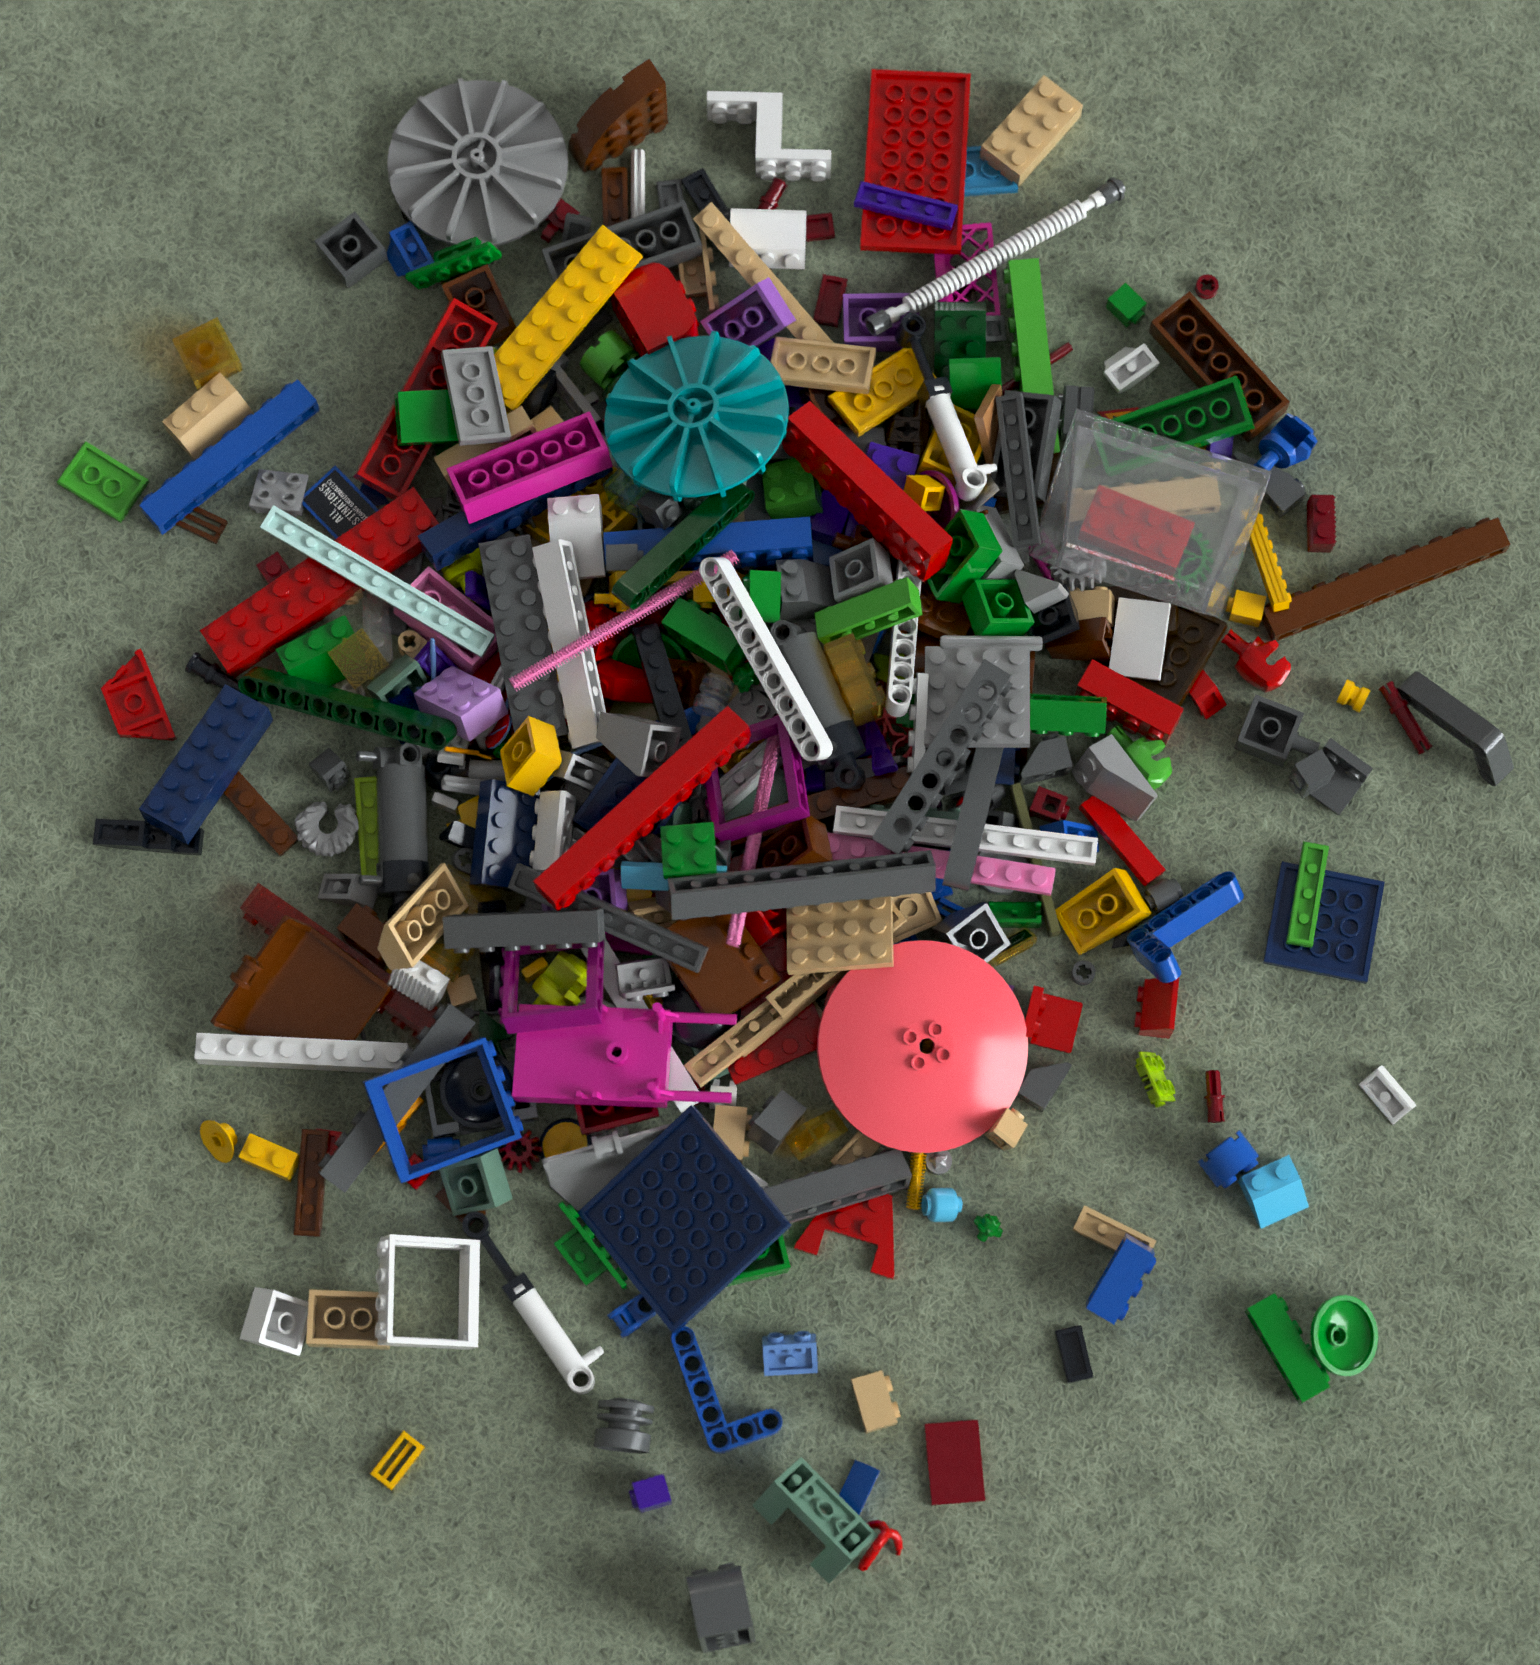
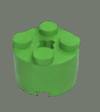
[580,330,640,390]

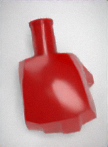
[1221,629,1291,693]

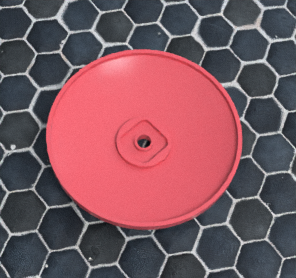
[817,940,1028,1153]

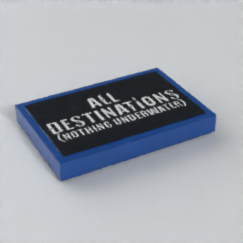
[302,465,378,539]

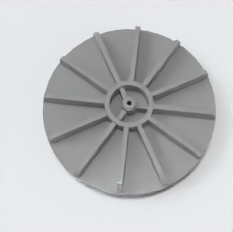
[388,78,568,249]

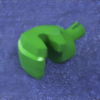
[1106,725,1172,790]

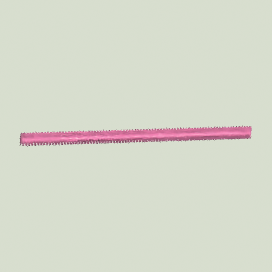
[509,549,740,692]
[726,713,780,948]

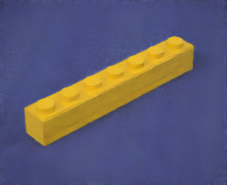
[1241,508,1292,612]

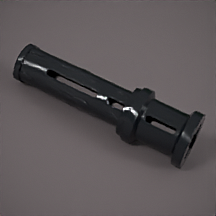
[185,652,259,702]

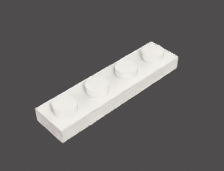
[907,673,929,775]

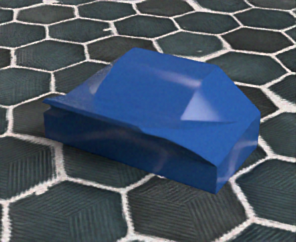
[386,221,434,277]

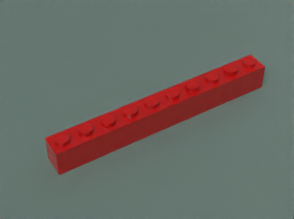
[533,706,751,911]

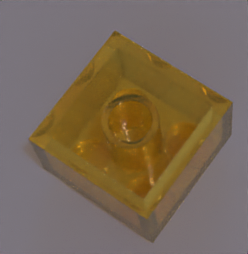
[172,317,243,391]

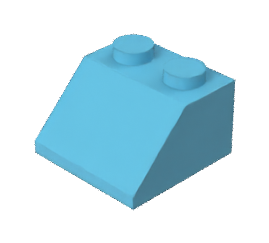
[1238,1155,1309,1229]

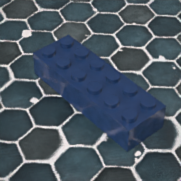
[139,684,273,845]

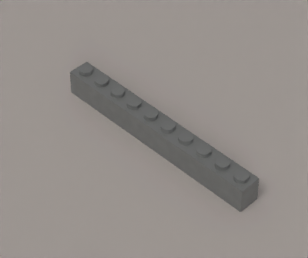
[668,850,936,920]

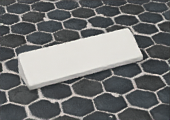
[707,738,783,821]

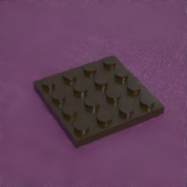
[1087,581,1228,706]

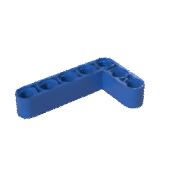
[1127,871,1244,983]
[671,1326,782,1454]

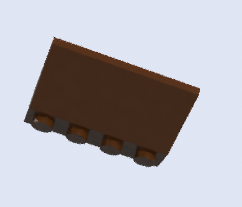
[666,914,782,1026]

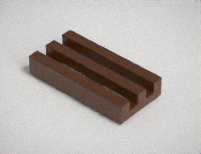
[176,507,228,544]

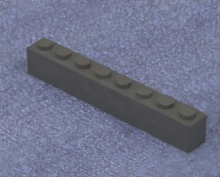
[318,1003,475,1193]

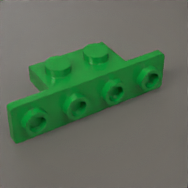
[406,236,502,290]
[553,1201,628,1291]

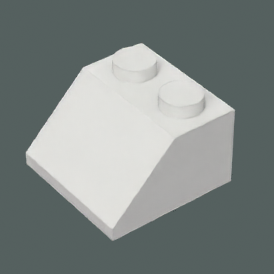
[240,1287,309,1356]

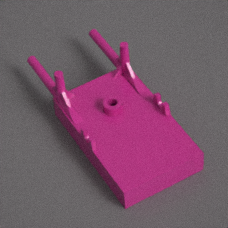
[512,1002,737,1108]

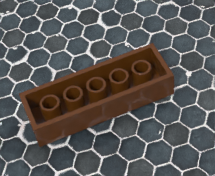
[1149,291,1290,442]

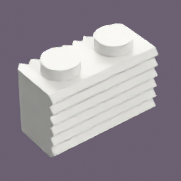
[388,960,450,1011]

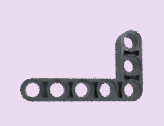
[1397,671,1514,787]

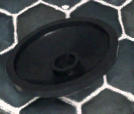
[662,978,741,1049]
[440,1051,517,1129]

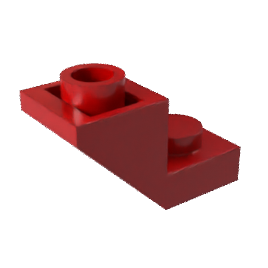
[1187,669,1227,720]

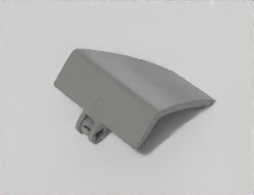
[542,1124,670,1212]

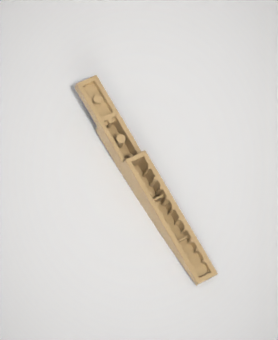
[684,903,907,1087]

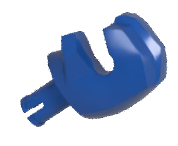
[1253,413,1318,477]

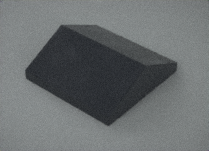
[1027,584,1080,644]

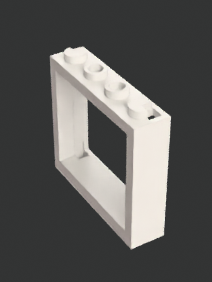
[375,1234,480,1350]

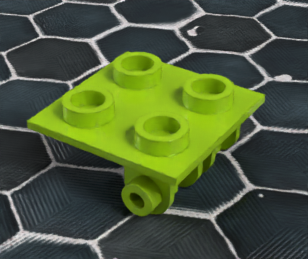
[1135,1052,1176,1108]

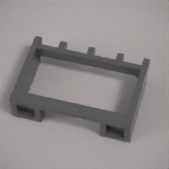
[425,1060,539,1138]

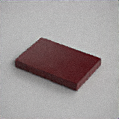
[924,1420,986,1506]

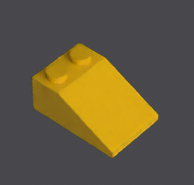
[1055,868,1152,955]

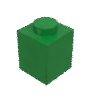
[1106,282,1147,328]

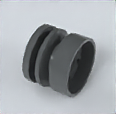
[593,1398,654,1454]

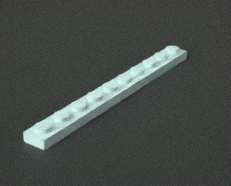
[260,505,495,658]

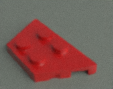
[101,648,177,741]

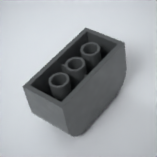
[686,1563,756,1653]

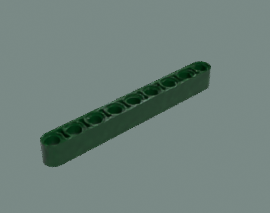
[238,667,457,750]

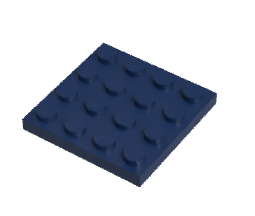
[1263,861,1385,984]

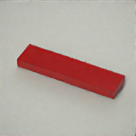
[1079,796,1166,887]

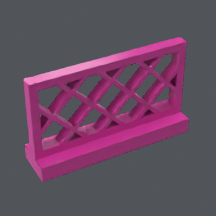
[934,222,1000,316]

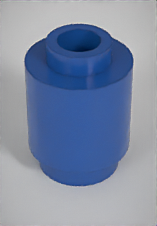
[422,1137,461,1161]

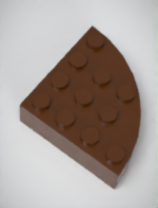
[568,59,668,173]

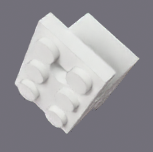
[707,91,831,182]

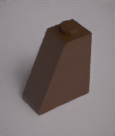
[1045,617,1114,662]

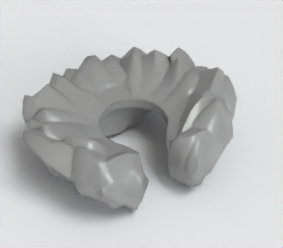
[295,802,359,857]

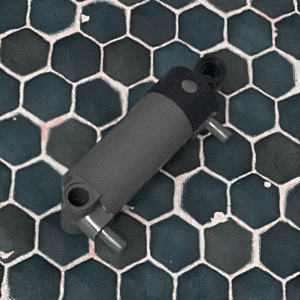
[770,620,867,790]
[356,743,430,920]

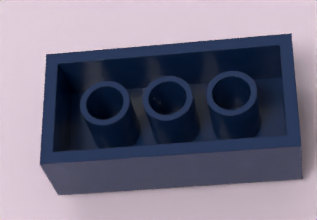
[469,779,540,891]

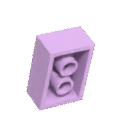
[414,666,508,741]

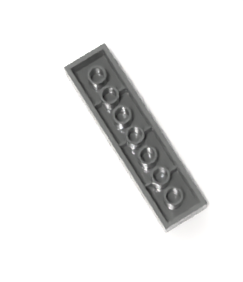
[478,534,568,742]

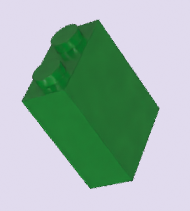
[394,390,459,446]

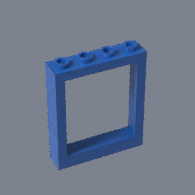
[363,1037,524,1183]

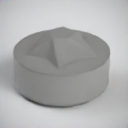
[925,1150,952,1175]

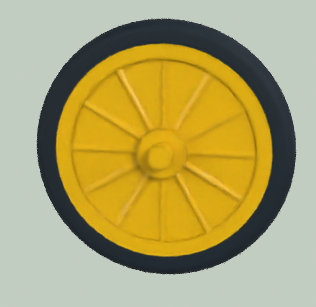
[539,1118,593,1159]

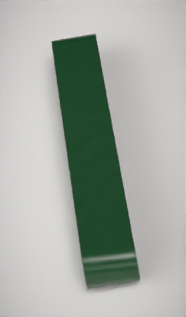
[612,483,755,610]

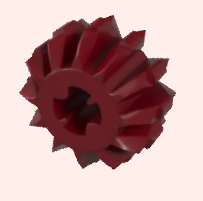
[498,1129,542,1173]

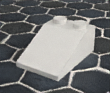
[547,494,606,579]

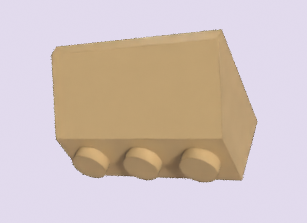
[162,373,254,461]

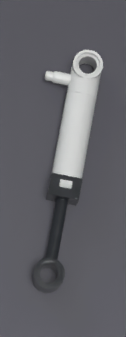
[894,313,998,501]
[462,1212,604,1394]

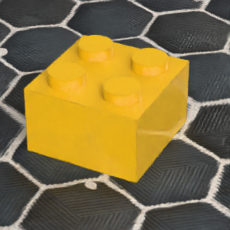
[500,716,562,796]

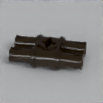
[884,399,932,472]

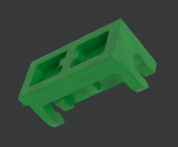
[988,901,1042,928]

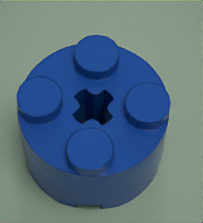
[1197,1130,1259,1188]

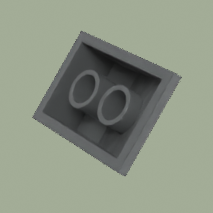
[774,559,839,620]

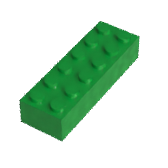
[1090,376,1255,478]

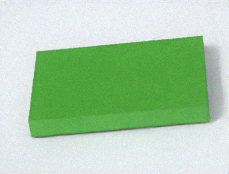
[57,441,149,523]

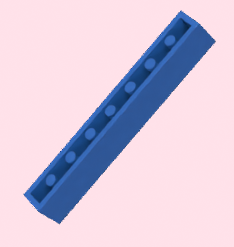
[139,379,320,535]

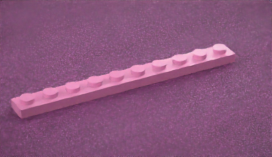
[827,832,1056,896]

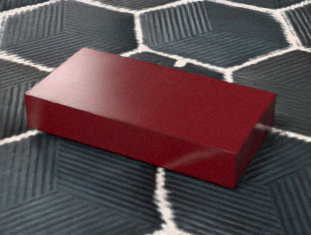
[806,212,835,242]
[813,274,848,328]

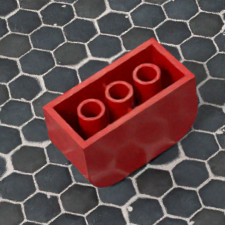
[610,262,699,358]

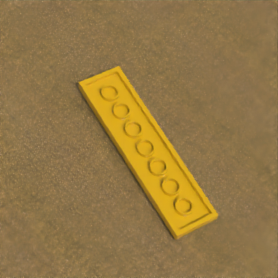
[494,225,643,411]

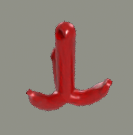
[858,1520,903,1571]

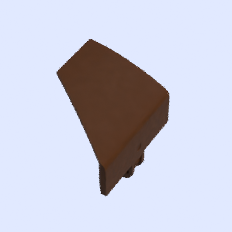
[210,915,391,1041]

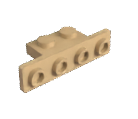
[678,227,719,314]

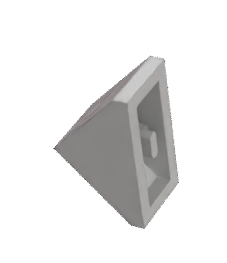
[1014,569,1069,613]

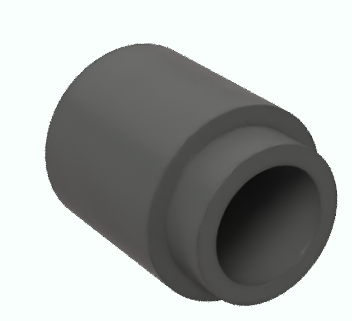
[1143,878,1183,913]

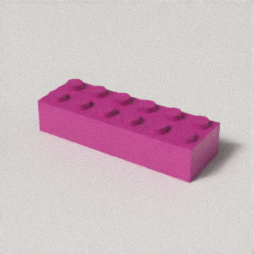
[446,411,613,524]

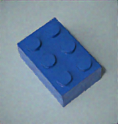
[1086,1233,1156,1324]

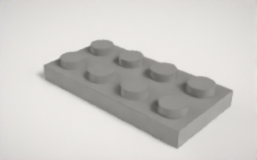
[441,346,511,446]

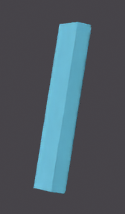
[621,861,727,891]

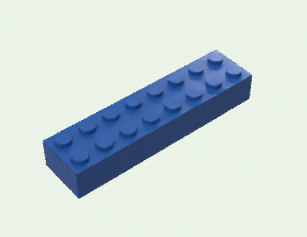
[603,517,814,577]

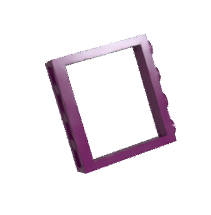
[703,716,810,841]
[498,940,605,1034]

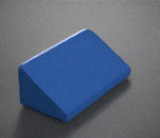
[839,1460,880,1515]

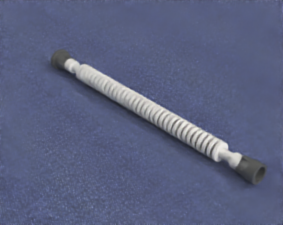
[865,177,1126,337]

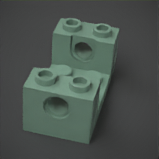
[752,1457,878,1584]

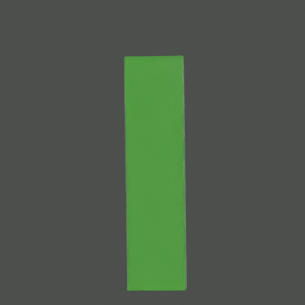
[1286,841,1329,948]

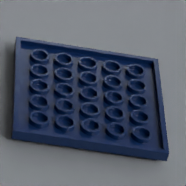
[577,1105,792,1334]

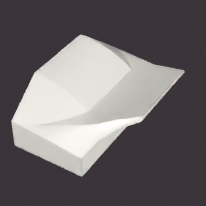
[1103,344,1160,394]

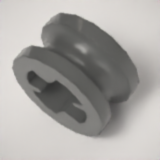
[1071,960,1095,986]

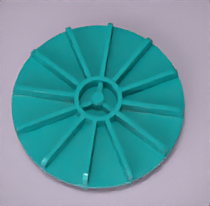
[604,331,789,502]

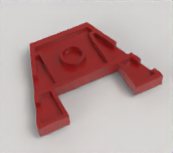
[794,1194,894,1280]

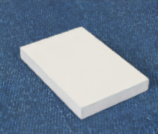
[1109,597,1171,681]

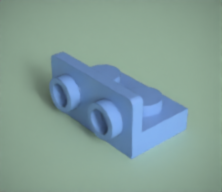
[762,1331,818,1376]

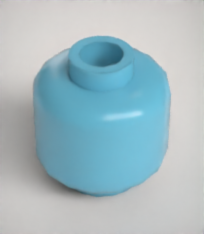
[921,1188,962,1222]

